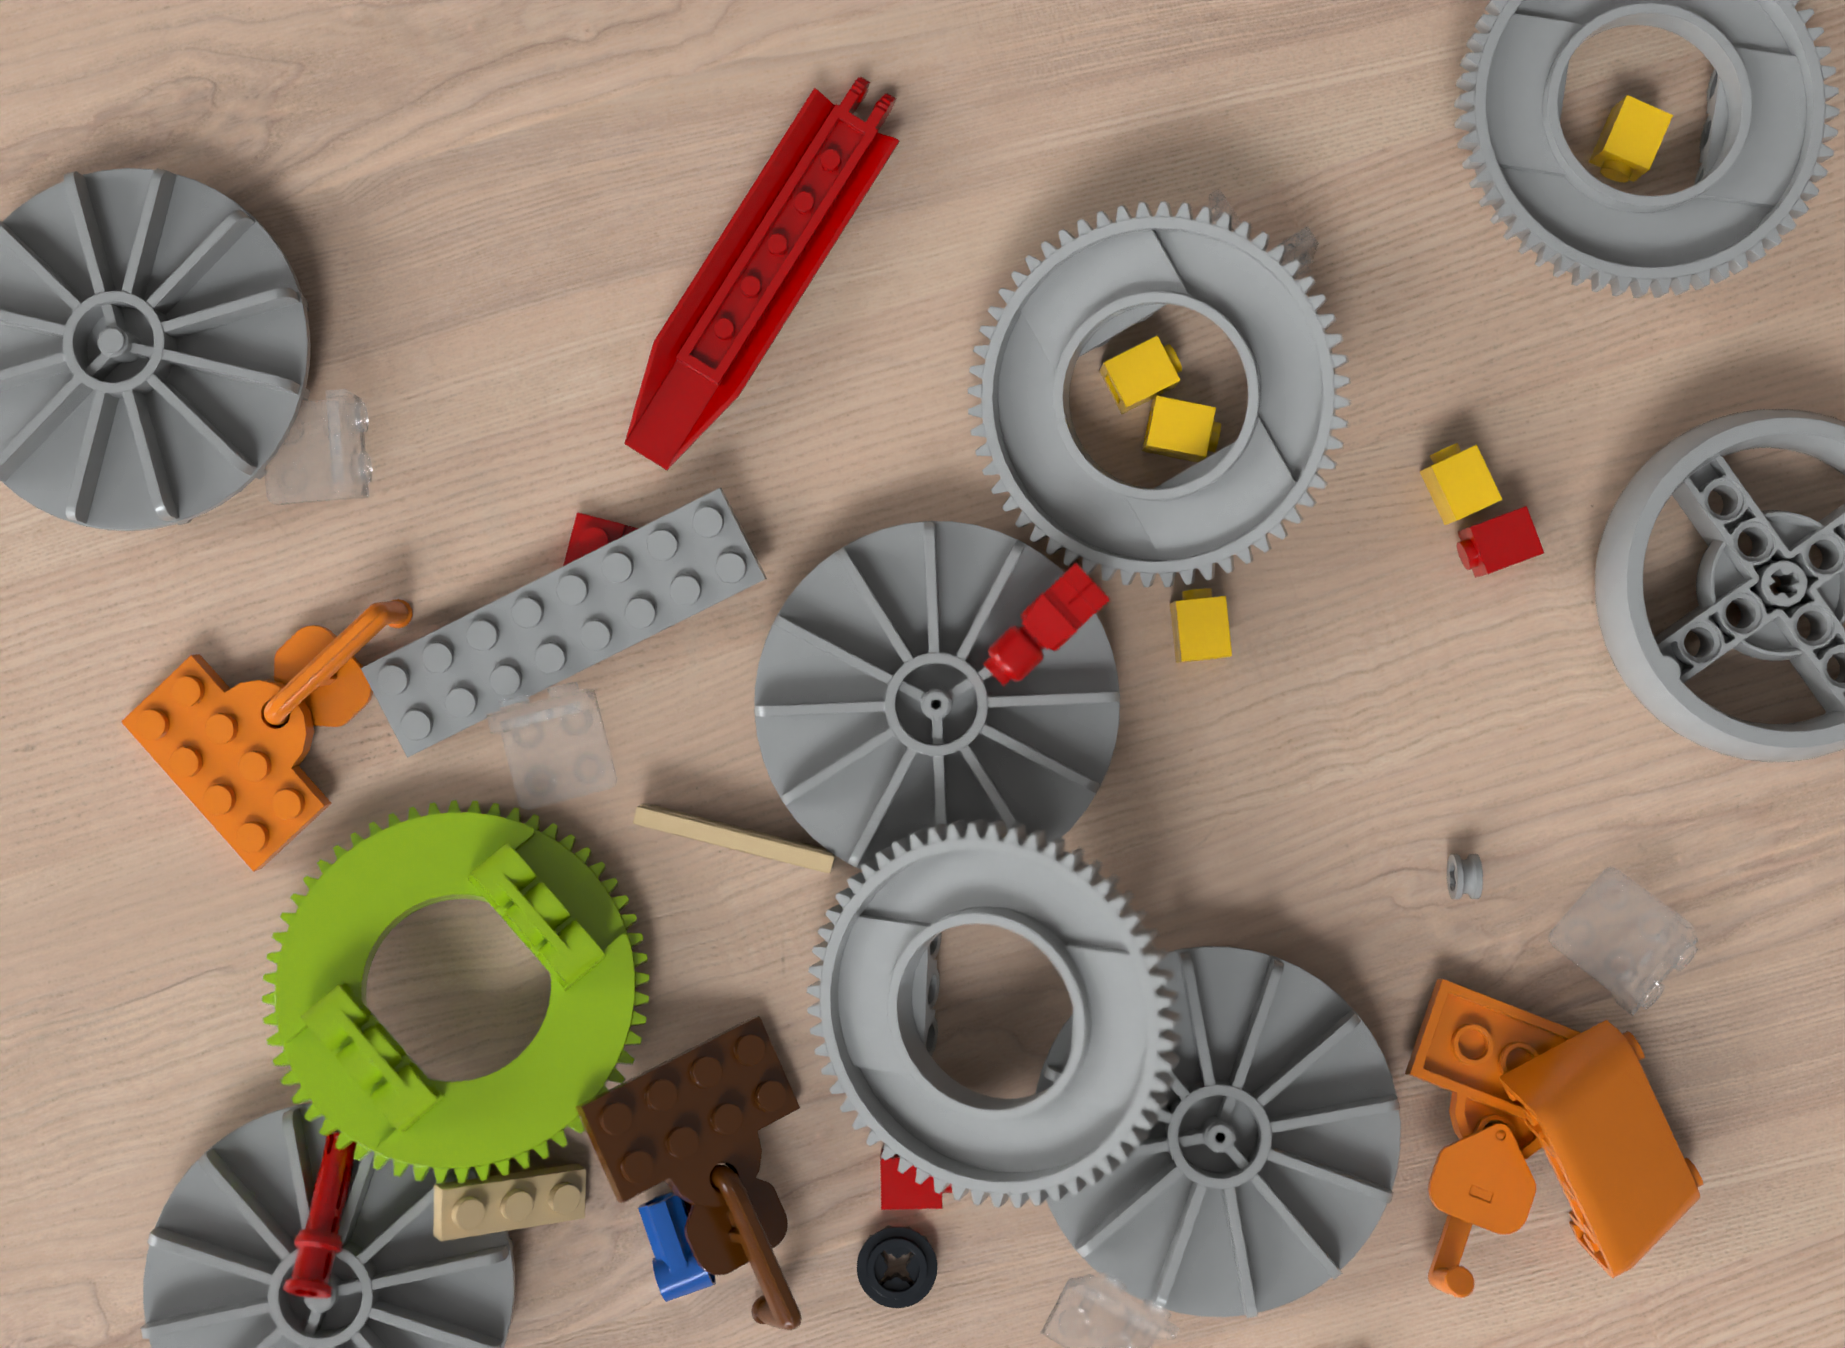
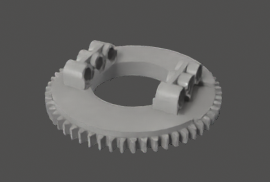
[1454,0,1840,298]
[968,201,1351,587]
[807,819,1182,1208]

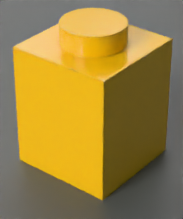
[1589,95,1673,182]
[1099,335,1182,415]
[1142,396,1221,463]
[1420,443,1503,525]
[1170,588,1232,663]

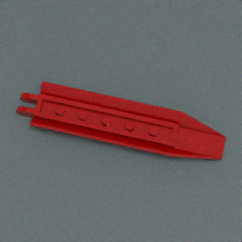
[624,77,900,471]

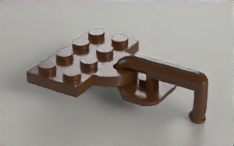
[576,1016,802,1331]

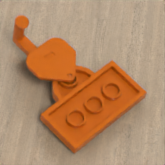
[121,599,413,872]
[1405,979,1581,1298]

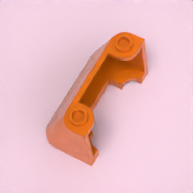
[1499,1020,1703,1279]

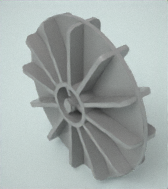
[0,168,311,531]
[754,521,1120,869]
[1035,946,1401,1318]
[141,1103,515,1348]

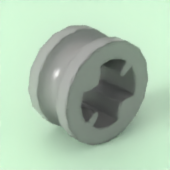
[1447,854,1483,899]

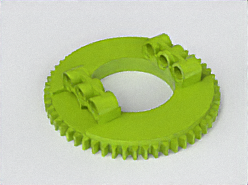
[262,800,649,1183]

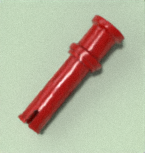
[283,1132,357,1299]

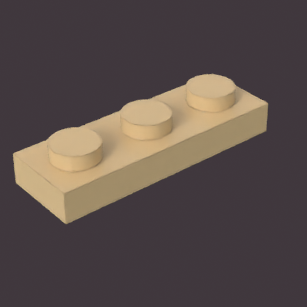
[433,1164,586,1241]

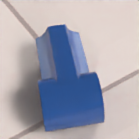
[638,1192,716,1302]

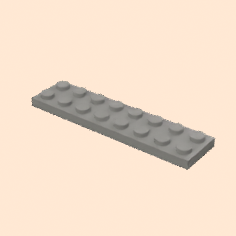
[361,488,767,758]

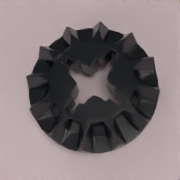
[857,1225,937,1308]

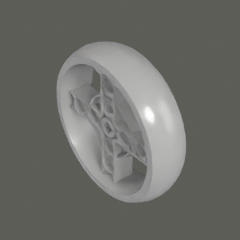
[1595,409,1845,762]

